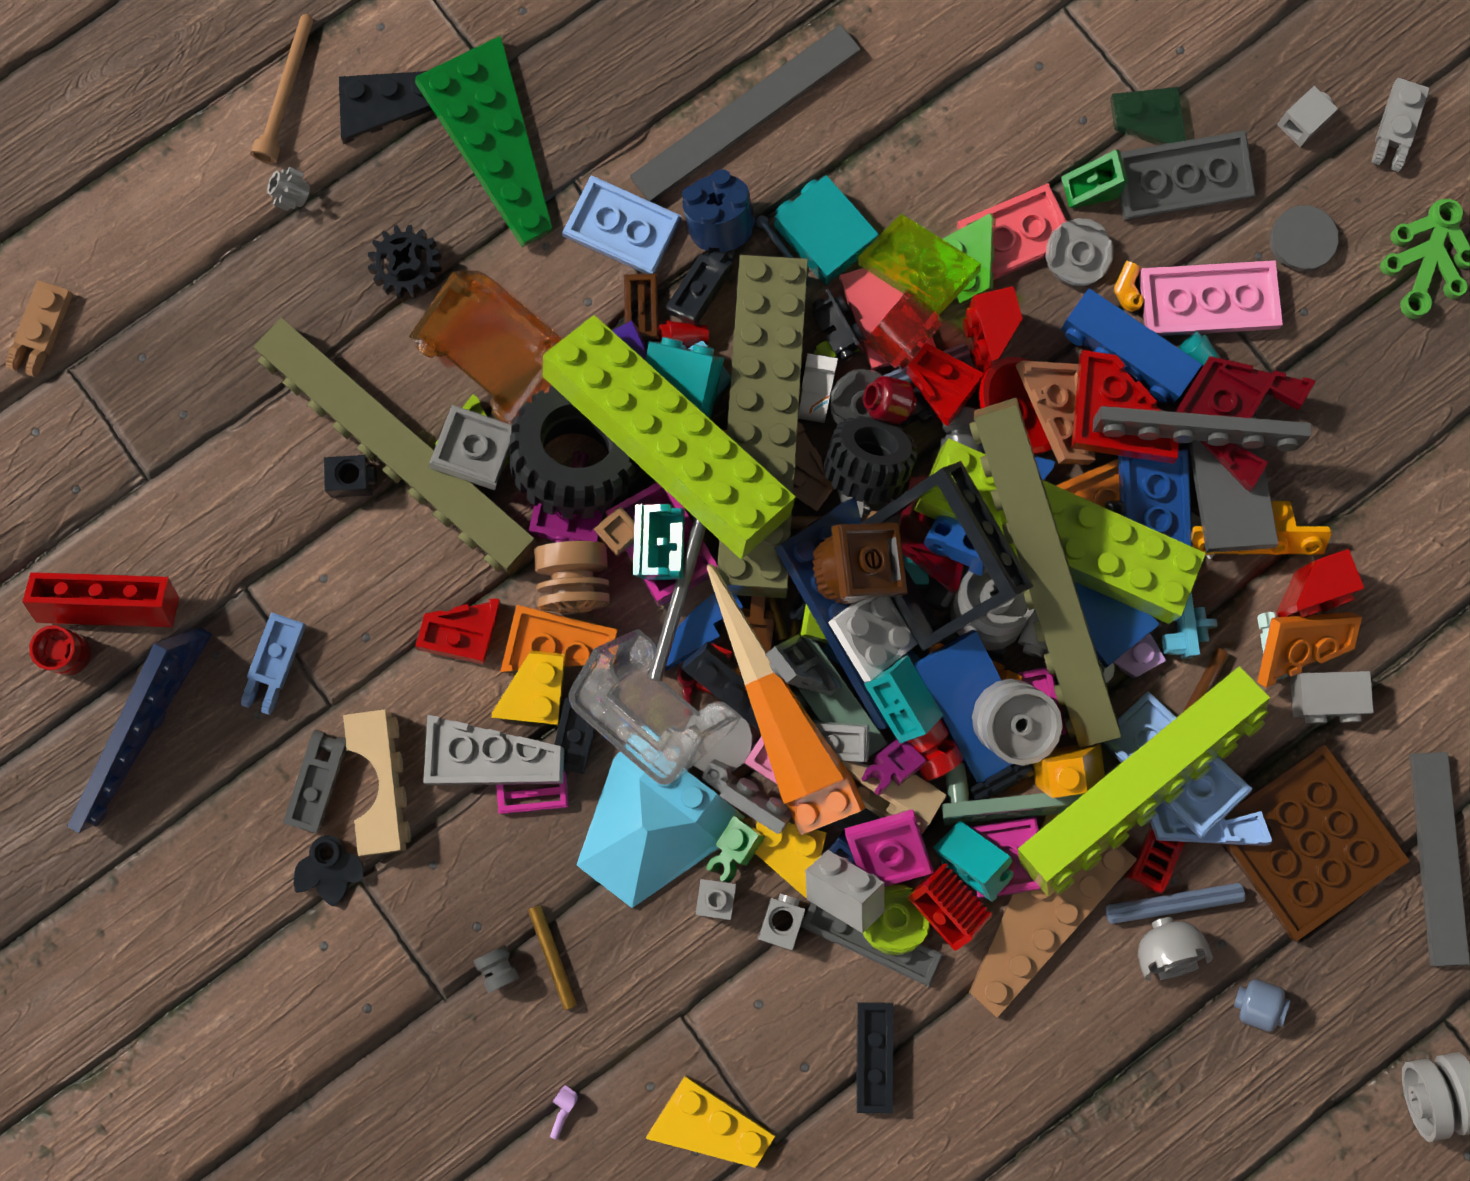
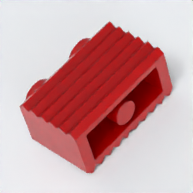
[907,863,992,951]

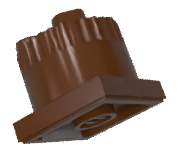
[813,523,908,604]

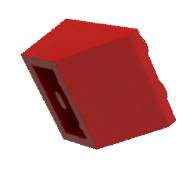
[962,286,1023,374]
[1276,549,1364,618]

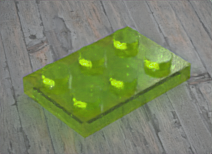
[858,213,981,316]

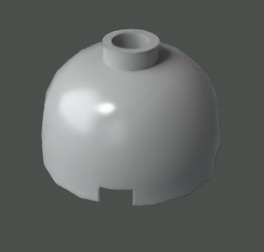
[1138,917,1214,981]

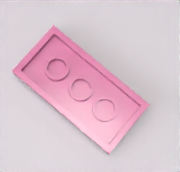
[1139,260,1283,336]

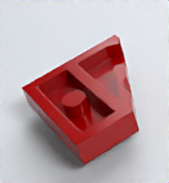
[907,343,984,427]

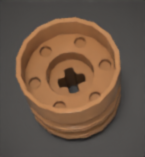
[534,541,611,614]

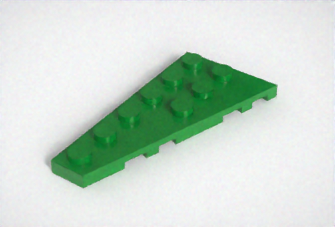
[415,35,552,248]

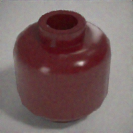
[863,376,917,424]

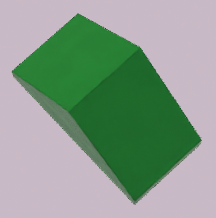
[1061,149,1128,208]

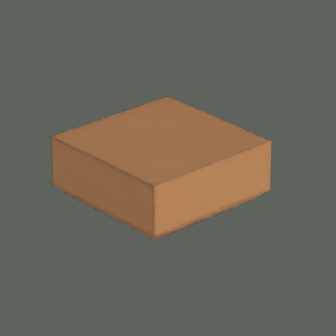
[594,506,635,557]

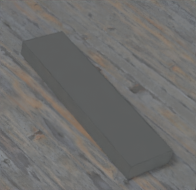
[800,903,944,987]

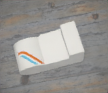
[798,353,838,423]

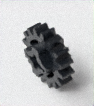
[367,225,442,299]

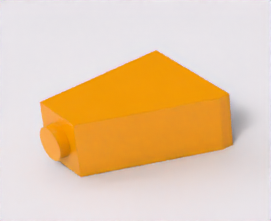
[1032,743,1105,798]

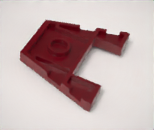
[1176,356,1316,492]

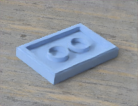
[562,175,682,274]

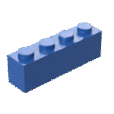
[1060,288,1202,405]

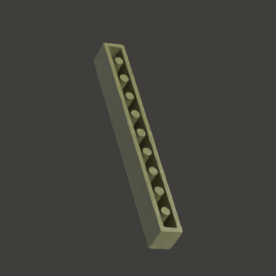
[253,318,537,574]
[969,398,1121,748]

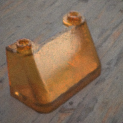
[409,270,562,424]

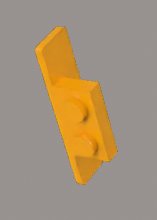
[1191,501,1332,555]

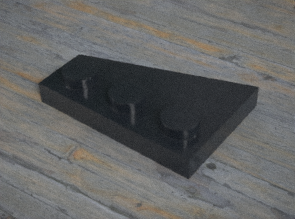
[339,71,432,144]

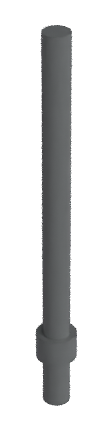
[648,515,706,682]

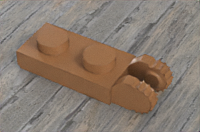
[5,280,73,377]

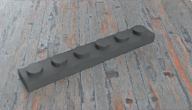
[1093,406,1311,451]

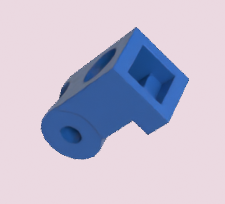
[924,515,986,576]

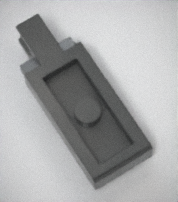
[701,759,793,834]

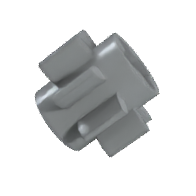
[267,167,310,211]

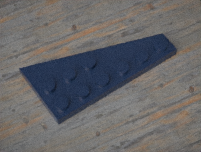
[774,497,897,730]
[67,627,212,833]

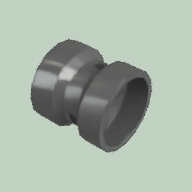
[473,945,520,993]

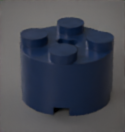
[682,169,755,252]

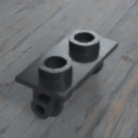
[812,289,867,361]

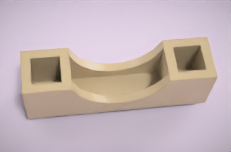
[343,709,411,856]

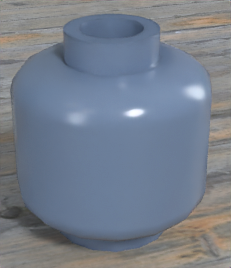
[1234,979,1290,1032]

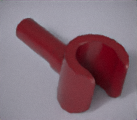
[677,668,697,717]

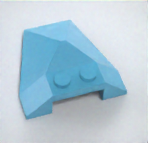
[577,732,745,908]

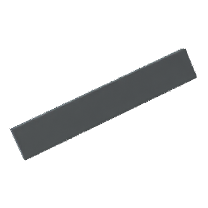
[1409,752,1470,966]

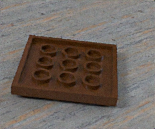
[1224,744,1409,941]

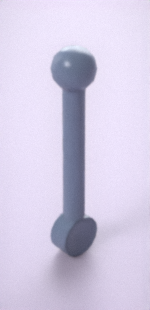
[756,215,793,258]

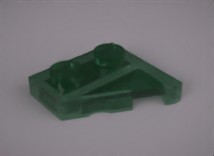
[1110,87,1186,144]

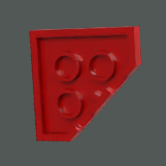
[1071,350,1179,464]

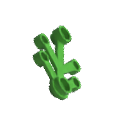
[1380,199,1470,319]

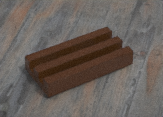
[624,274,659,342]

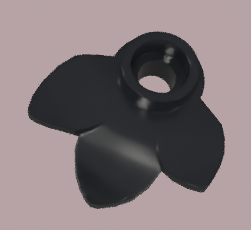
[293,835,364,906]

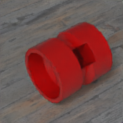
[29,625,91,676]
[907,719,964,781]

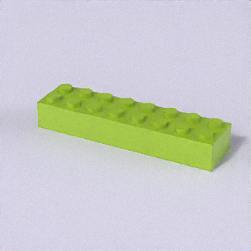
[543,315,796,560]
[914,438,1206,624]
[1018,666,1270,897]

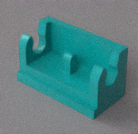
[633,504,685,580]
[864,656,943,743]
[933,820,1014,902]

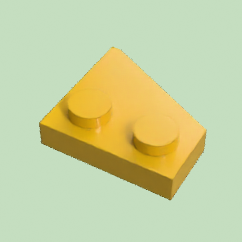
[491,651,566,725]
[755,821,827,898]

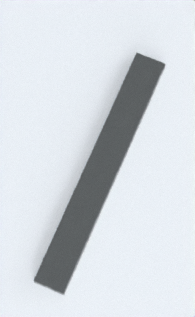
[630,24,861,203]

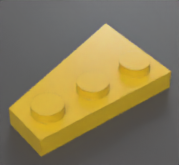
[645,1075,775,1168]

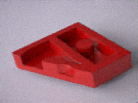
[415,598,501,665]

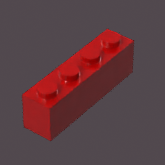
[22,572,179,628]

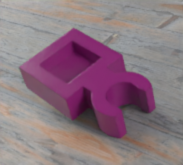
[861,739,926,795]

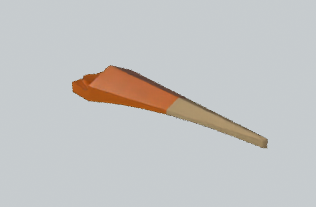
[707,564,865,835]

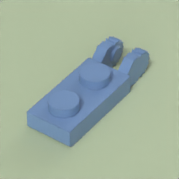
[241,612,306,715]

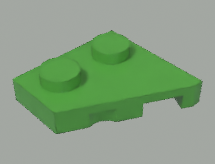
[933,213,996,305]

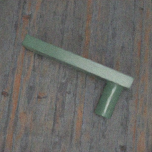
[941,763,1085,826]

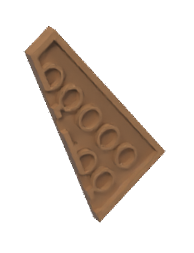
[969,814,1137,1018]

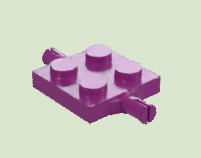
[529,451,604,543]

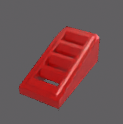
[1126,825,1185,894]

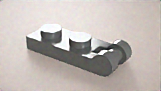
[283,730,347,834]

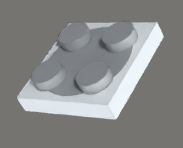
[828,597,917,682]

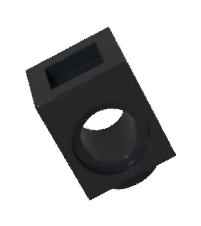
[324,455,378,498]

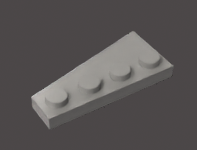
[423,714,564,785]

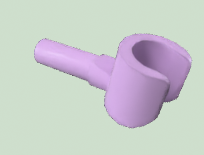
[550,1085,578,1140]

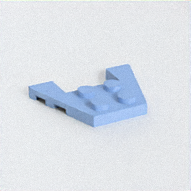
[1150,803,1272,846]

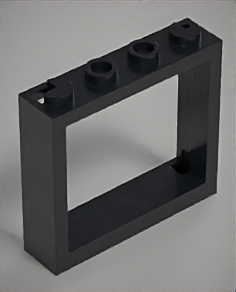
[860,461,1034,651]

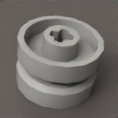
[949,569,1035,651]
[972,679,1063,766]
[1402,1052,1470,1142]

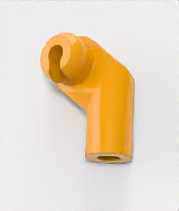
[1114,261,1144,312]

